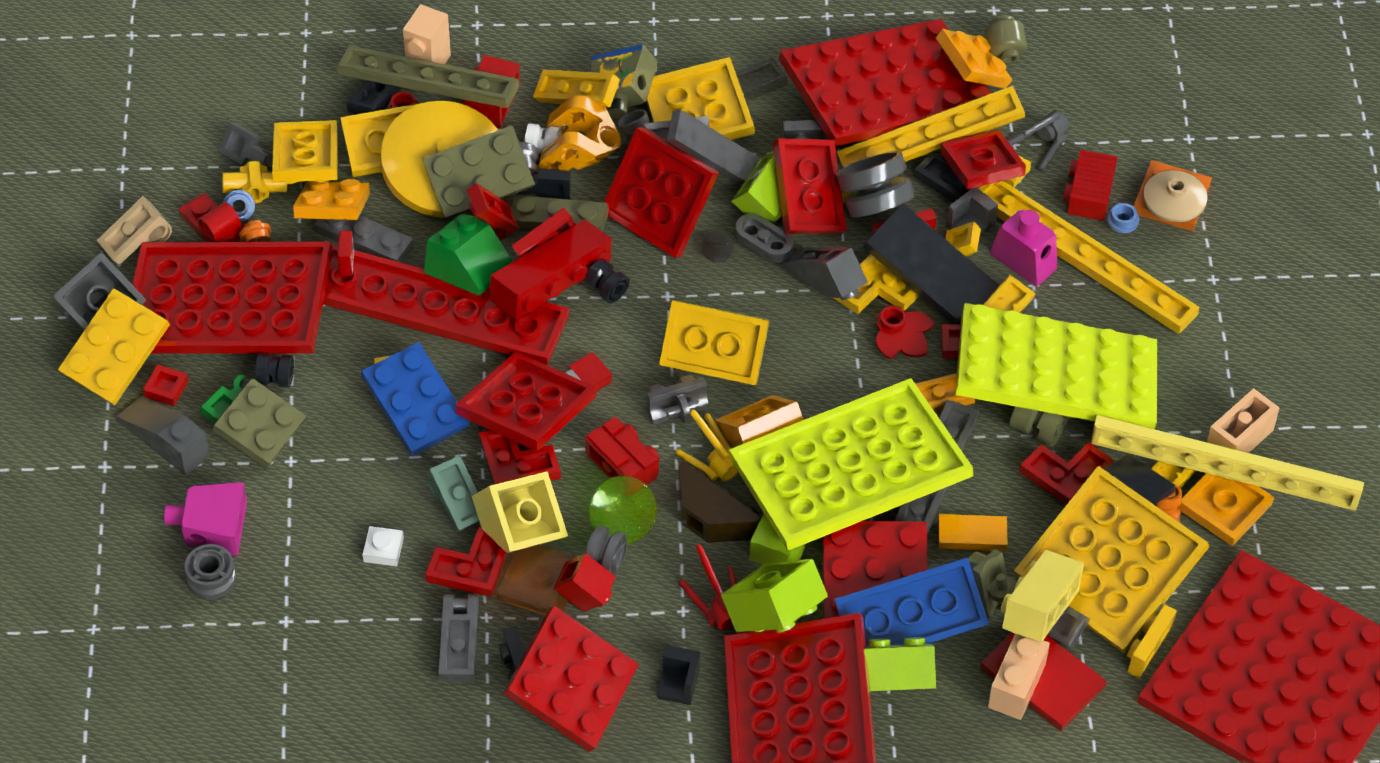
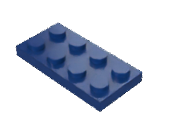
[834,557,989,646]

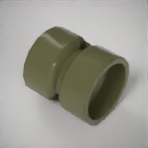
[1010,406,1070,447]

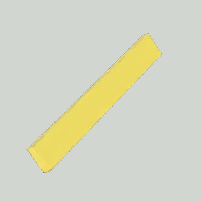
[1091,415,1364,511]

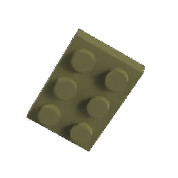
[422,125,535,219]

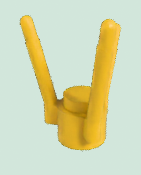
[675,410,739,482]

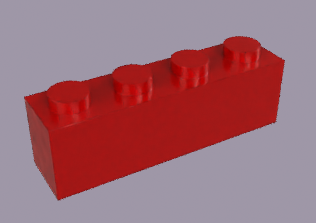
[490,220,612,319]

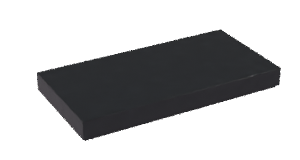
[863,203,999,325]

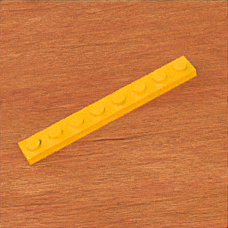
[978,181,1200,334]

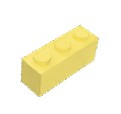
[1001,550,1084,643]

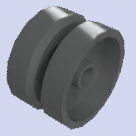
[836,151,916,218]

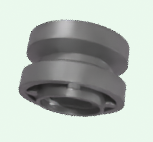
[584,525,627,576]
[184,544,236,600]

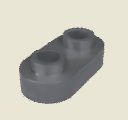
[735,214,793,263]

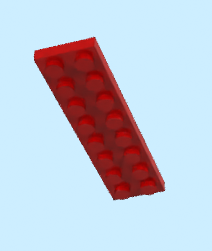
[323,244,570,365]

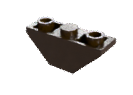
[678,462,761,543]

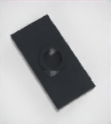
[346,80,402,115]

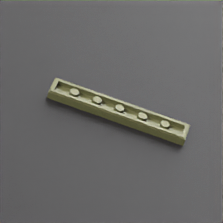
[336,46,520,108]

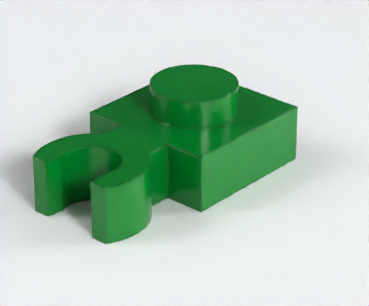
[199,374,245,425]

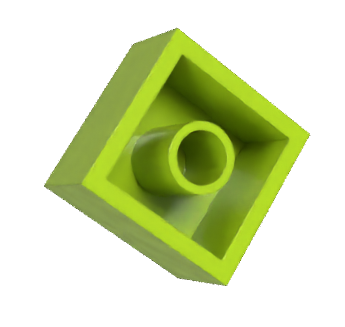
[721,559,828,633]

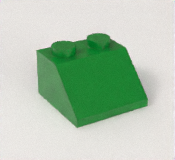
[424,213,513,296]

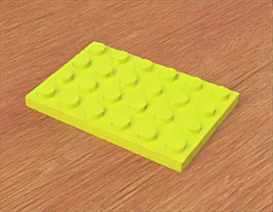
[955,303,1157,429]
[729,378,973,551]

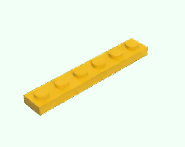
[837,86,1025,168]

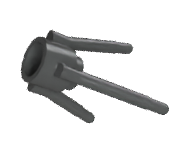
[1007,110,1069,171]

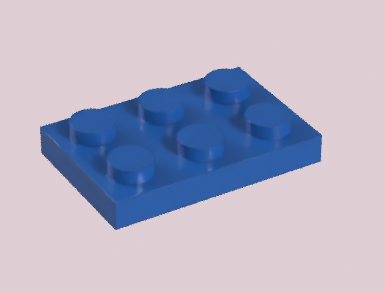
[361,342,470,457]

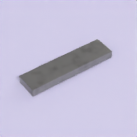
[667,110,761,185]

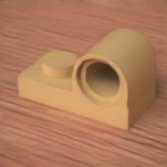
[97,196,172,265]

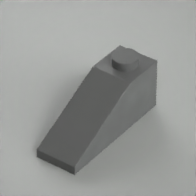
[781,247,868,300]
[116,397,210,476]

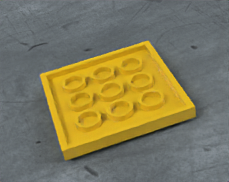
[1014,466,1209,654]

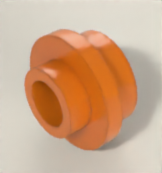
[239,220,272,242]

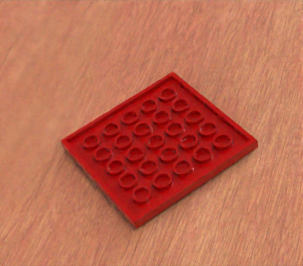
[1137,550,1380,763]

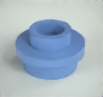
[223,190,255,222]
[1107,203,1139,233]

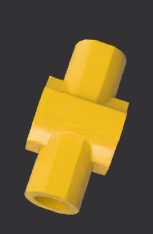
[222,161,287,203]

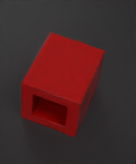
[553,553,616,612]

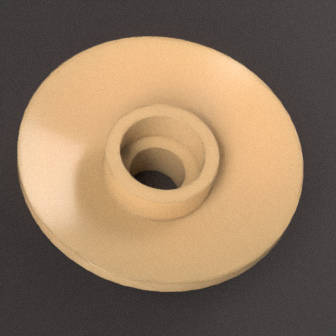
[1143,170,1207,222]

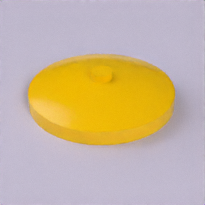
[380,101,498,218]

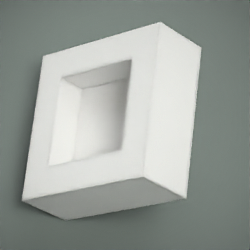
[362,526,404,566]

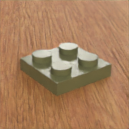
[212,378,307,469]

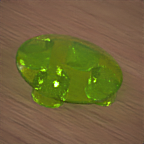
[589,476,657,544]

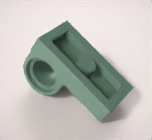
[426,455,480,532]

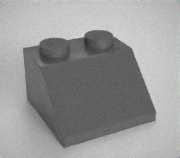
[51,252,146,332]

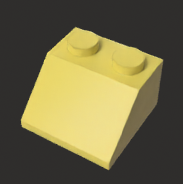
[472,472,568,553]

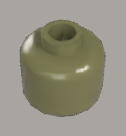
[985,15,1027,64]

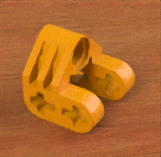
[539,95,621,171]

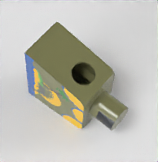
[591,44,658,120]

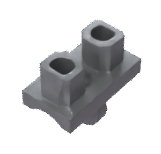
[646,375,710,425]

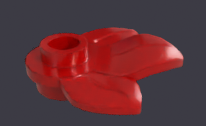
[876,306,935,359]

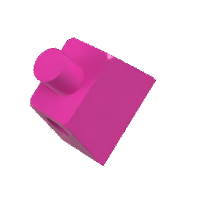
[990,210,1057,287]
[164,482,247,556]

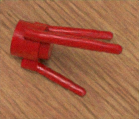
[679,544,737,630]

